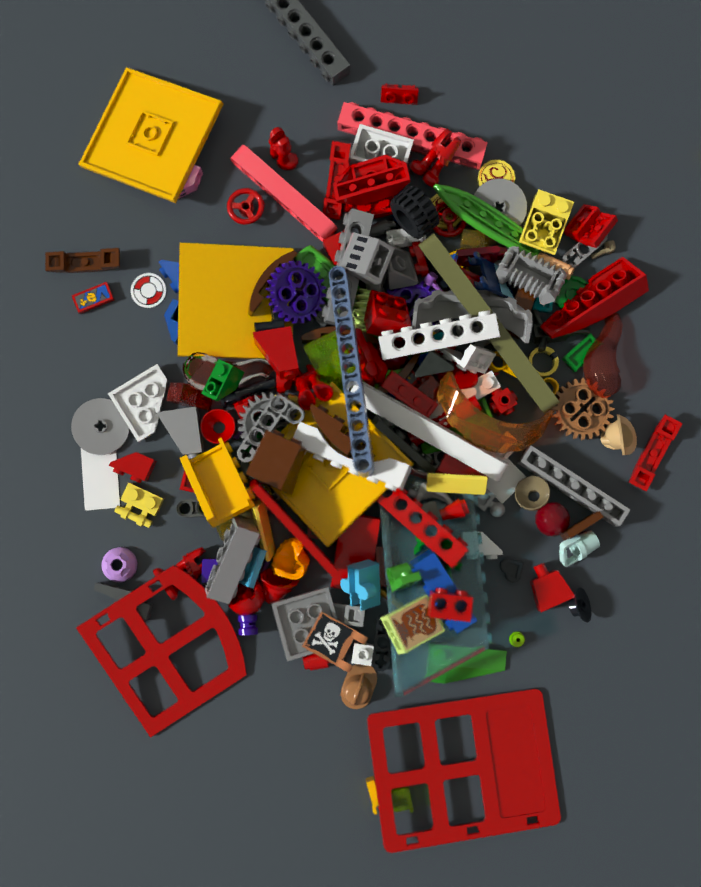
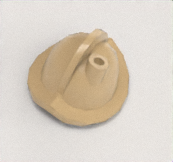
[600,414,637,455]

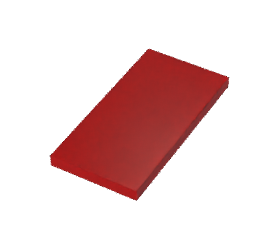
[249,478,339,578]

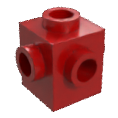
[488,387,518,416]

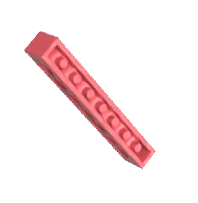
[337,102,488,170]

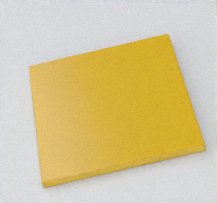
[79,67,224,203]
[177,243,294,359]
[249,382,413,547]

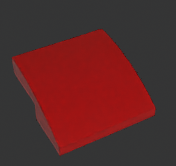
[563,204,618,248]

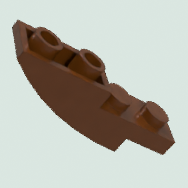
[310,404,376,459]

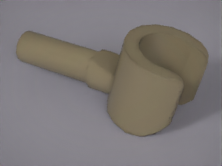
[590,240,616,259]

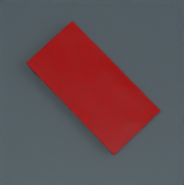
[331,515,381,589]

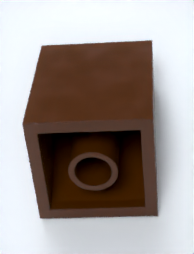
[246,430,306,495]

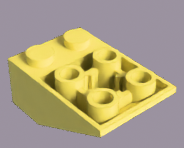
[519,189,574,255]

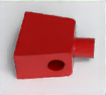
[530,562,575,612]

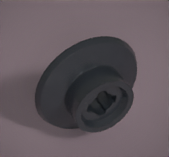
[569,588,591,623]

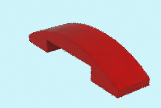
[322,141,351,220]
[628,414,683,492]

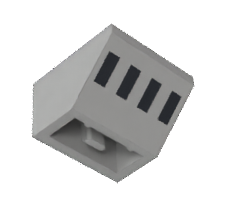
[339,232,395,285]

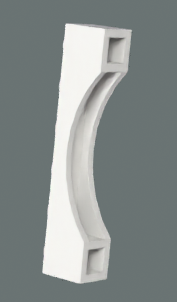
[293,422,412,492]

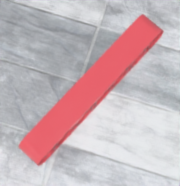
[230,145,338,242]

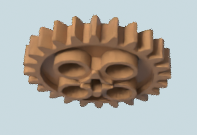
[551,378,615,440]

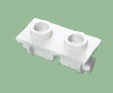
[386,229,426,248]

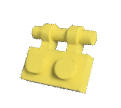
[114,483,164,528]

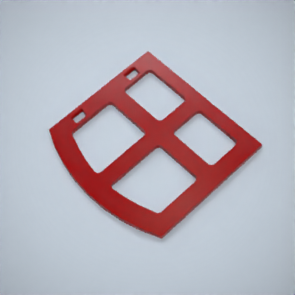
[76,565,247,738]

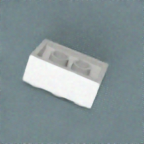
[350,124,414,165]

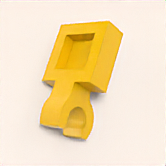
[366,776,378,815]

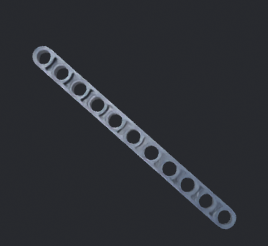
[329,266,374,477]

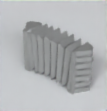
[496,246,567,305]

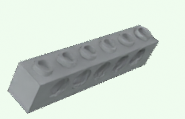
[322,208,374,325]
[517,446,630,527]

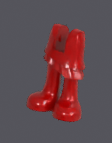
[268,127,299,170]
[409,128,461,188]
[296,364,333,410]
[153,547,211,601]

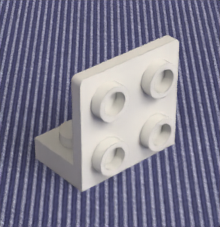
[438,344,496,374]

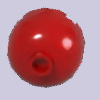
[226,579,265,616]

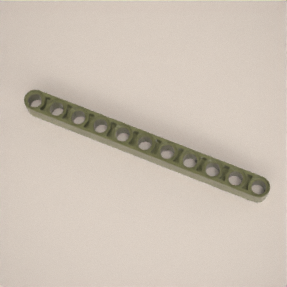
[418,233,560,414]

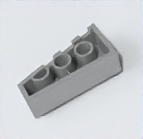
[205,515,260,604]

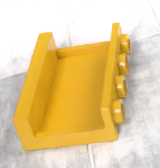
[179,437,255,528]

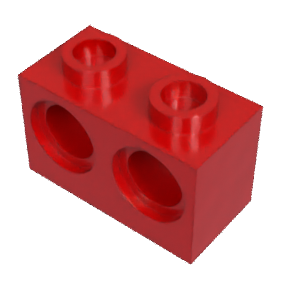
[427,588,473,622]

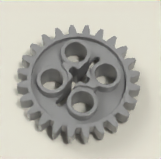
[237,392,298,448]

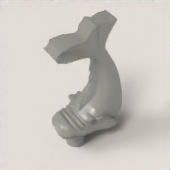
[407,482,454,521]

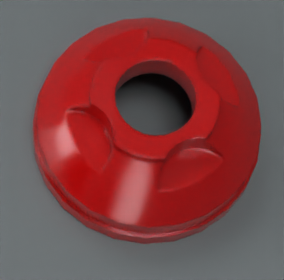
[200,409,236,444]

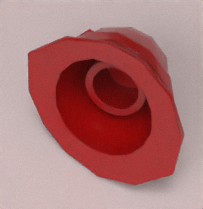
[260,568,300,604]

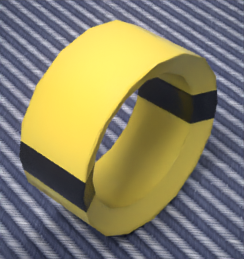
[528,347,559,378]

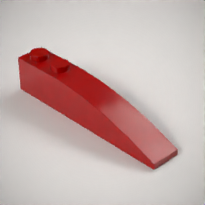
[540,257,649,339]

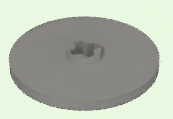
[474,179,527,226]
[71,398,130,455]

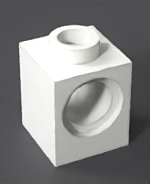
[351,641,374,666]

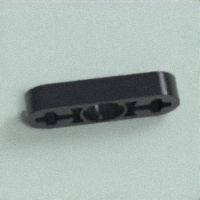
[372,614,392,672]

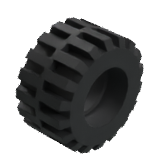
[390,186,439,239]

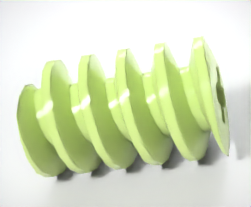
[353,288,370,331]

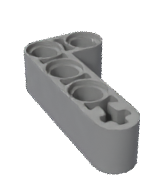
[237,395,305,462]

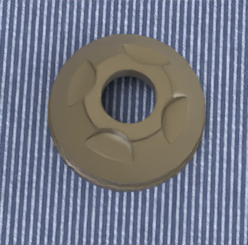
[515,476,550,511]

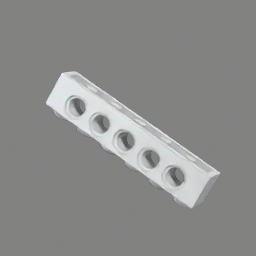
[378,310,500,360]

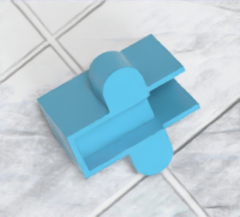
[340,559,381,611]

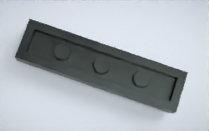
[372,415,436,473]

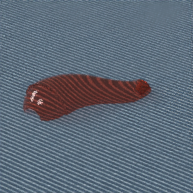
[583,312,623,398]
[182,352,274,391]

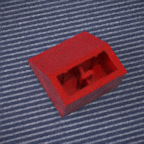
[364,290,412,342]

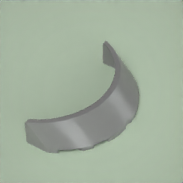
[412,289,532,343]

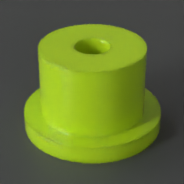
[509,631,525,647]

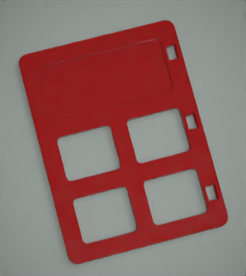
[367,689,561,853]

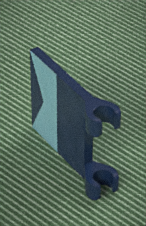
[468,251,515,299]

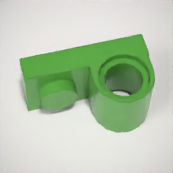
[387,562,422,592]

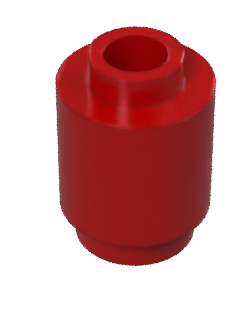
[303,653,331,671]

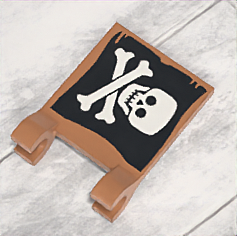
[302,611,368,673]

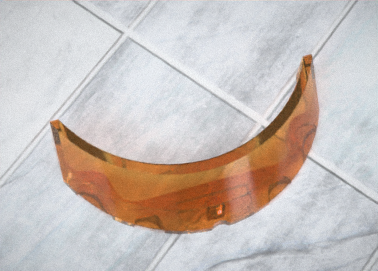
[437,371,554,453]

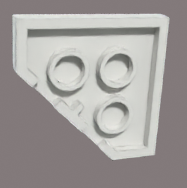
[108,364,168,443]

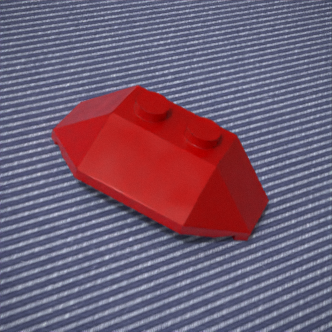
[333,155,411,206]

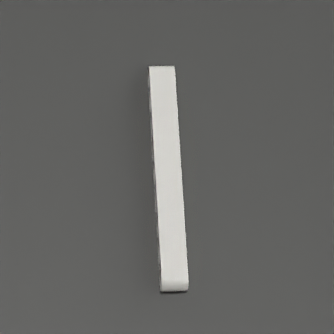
[350,382,509,481]

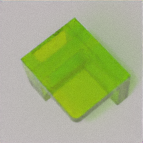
[391,786,414,813]

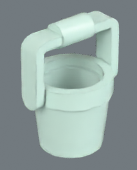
[559,530,600,567]

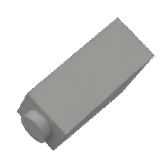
[158,406,204,459]

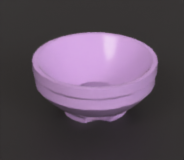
[102,547,138,582]

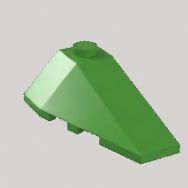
[425,642,507,684]

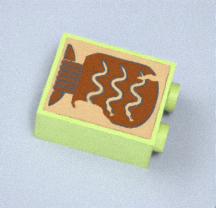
[380,595,445,654]

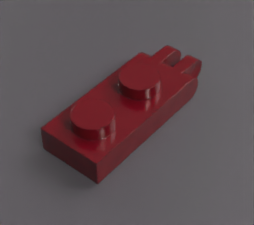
[455,246,507,267]

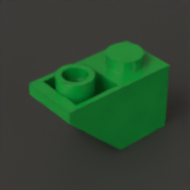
[201,359,245,402]

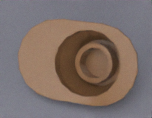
[341,664,377,709]

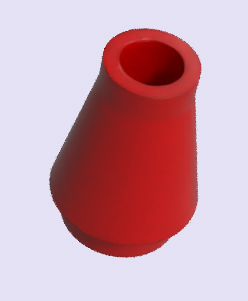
[439,499,470,521]

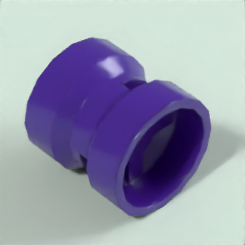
[238,614,258,635]

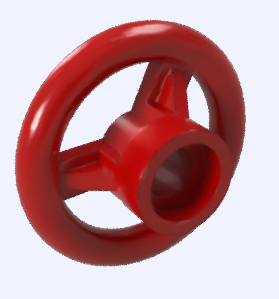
[227,188,264,225]
[433,201,467,237]

